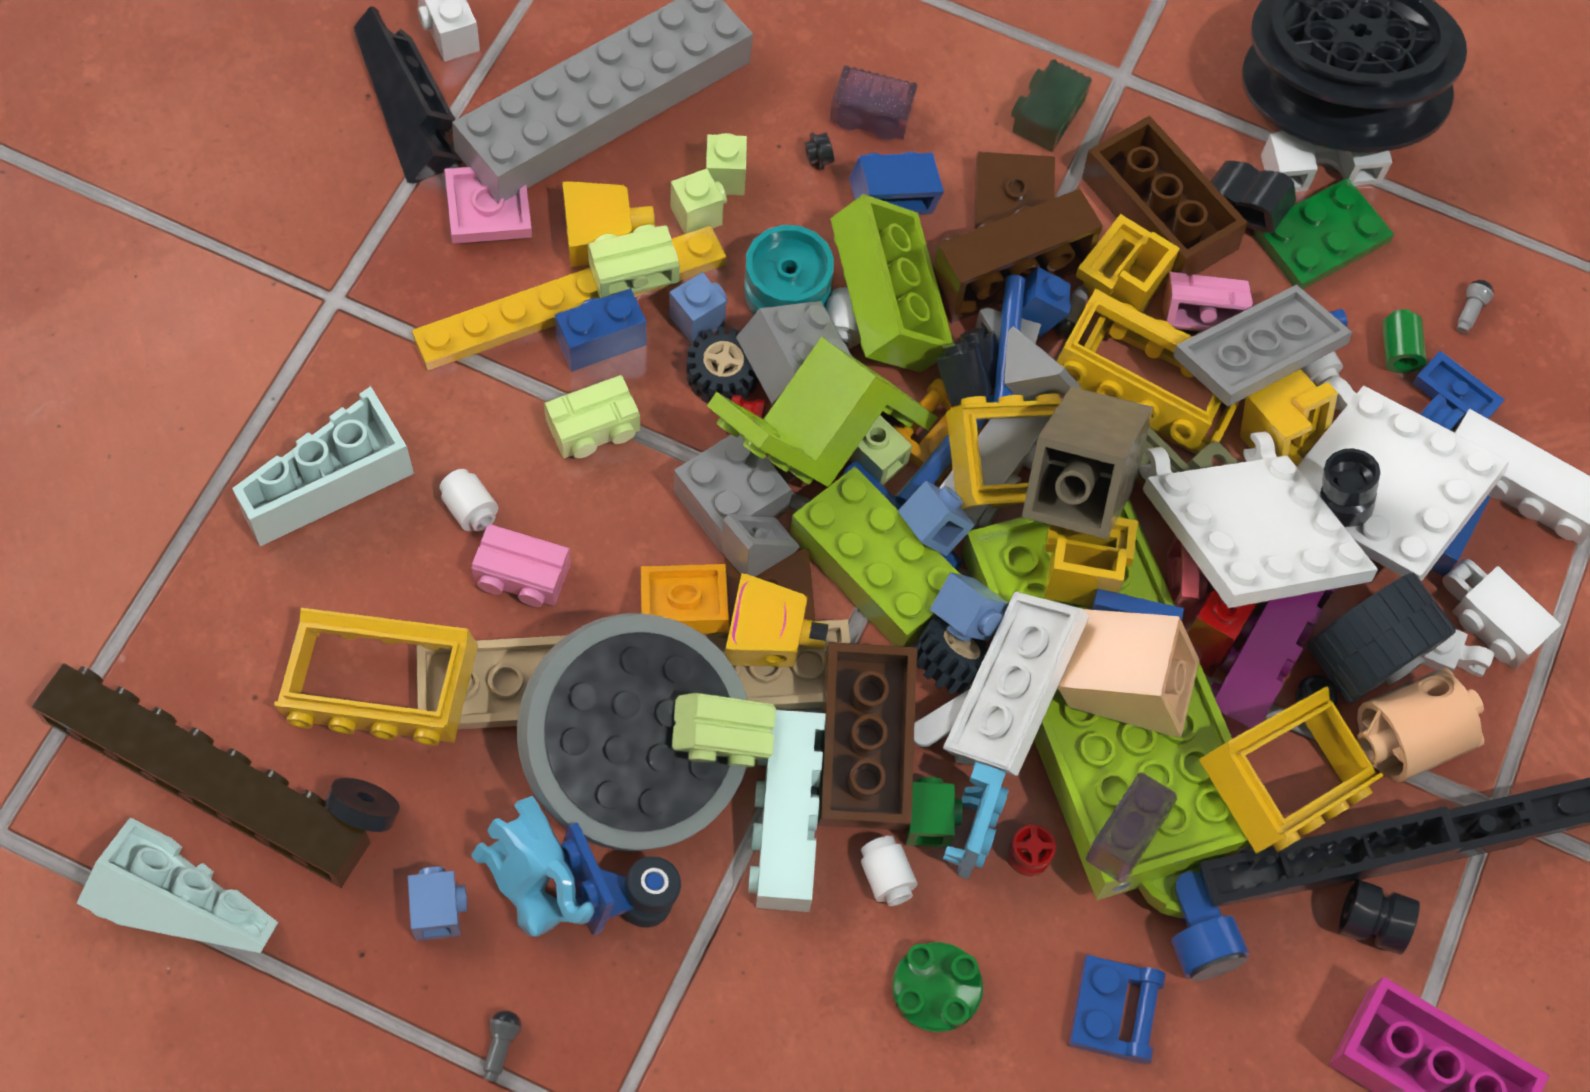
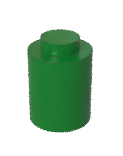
[1382,309,1427,373]

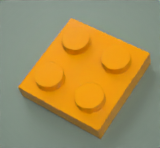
[641,564,729,634]

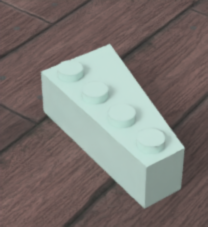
[232,386,414,546]
[748,710,825,912]

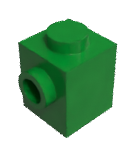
[905,777,962,848]

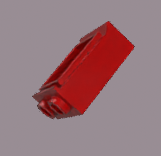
[1187,589,1257,677]

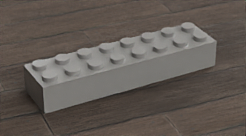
[452,0,753,203]

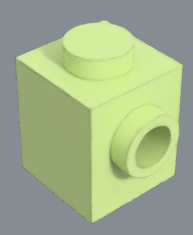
[706,133,747,195]
[671,169,727,234]
[848,415,912,485]

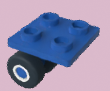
[561,822,681,935]

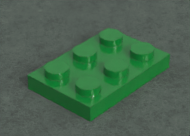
[1253,177,1394,289]

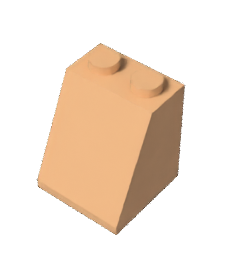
[1057,609,1199,737]

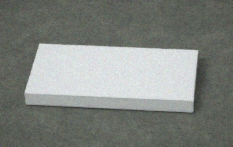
[943,592,1090,776]

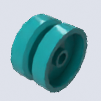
[744,225,834,315]

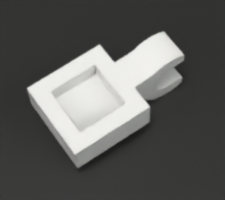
[1422,630,1495,677]

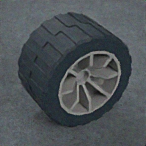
[1307,573,1456,704]

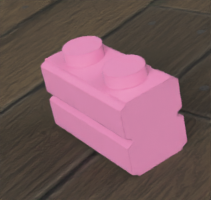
[1162,272,1253,332]
[471,524,571,607]

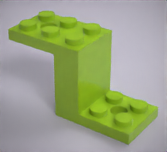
[707,336,938,487]

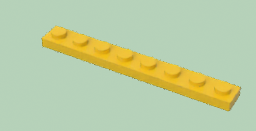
[412,225,726,371]

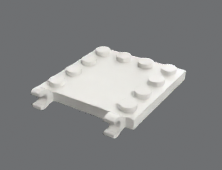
[1297,375,1509,581]
[1139,431,1378,608]

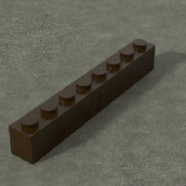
[32,663,371,888]

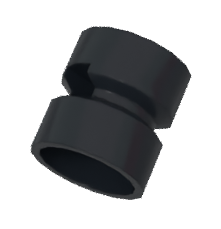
[1320,448,1381,527]
[1338,879,1420,955]

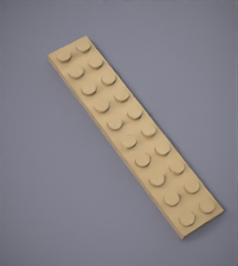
[417,619,850,730]

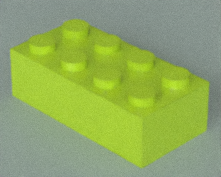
[830,194,953,373]
[790,466,961,647]

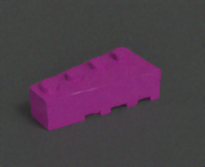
[1210,588,1336,738]

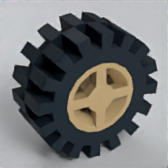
[686,327,759,403]
[912,617,989,695]

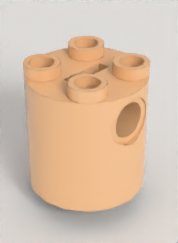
[1357,667,1485,782]

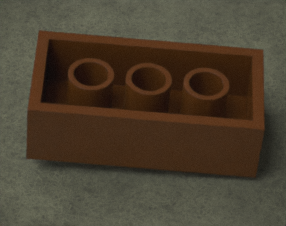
[1082,115,1248,276]
[933,188,1103,324]
[817,642,917,830]

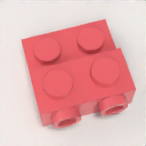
[1166,535,1211,631]

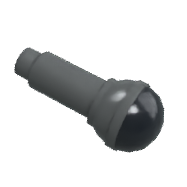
[483,1010,521,1083]

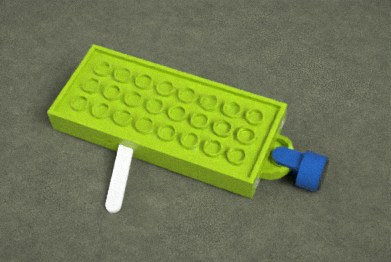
[914,498,1254,981]

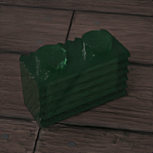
[1011,59,1092,152]

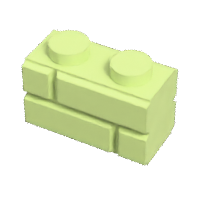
[588,225,680,299]
[544,375,640,459]
[672,693,776,767]

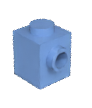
[669,272,728,345]
[898,481,975,556]
[930,572,1009,642]
[408,867,468,941]

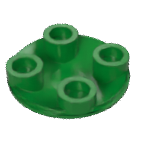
[892,942,983,1032]

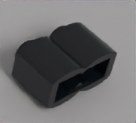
[1210,160,1297,233]
[936,328,999,407]

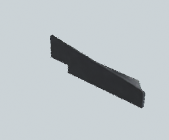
[354,6,463,184]

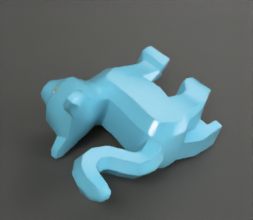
[471,796,594,937]

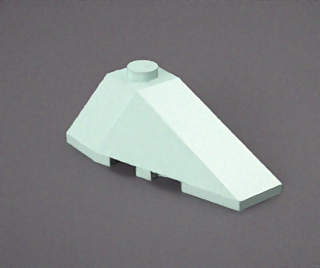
[76,817,278,953]

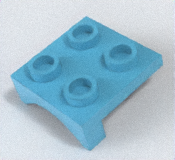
[943,762,1009,879]

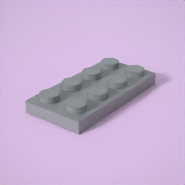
[1173,285,1352,407]

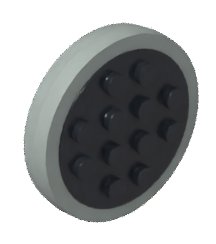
[517,613,747,851]

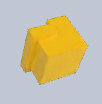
[1076,214,1180,313]
[1240,369,1338,467]
[1044,518,1138,607]

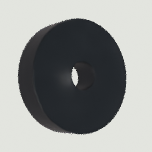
[325,778,400,832]

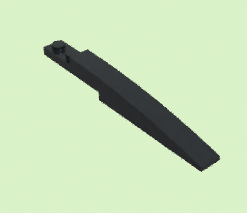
[1198,777,1590,908]

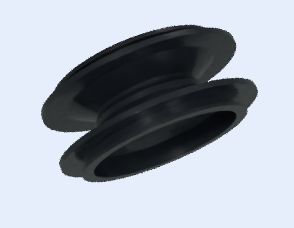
[1242,0,1467,152]

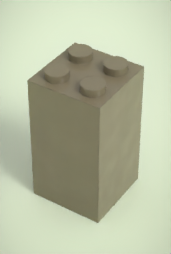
[1022,387,1153,539]

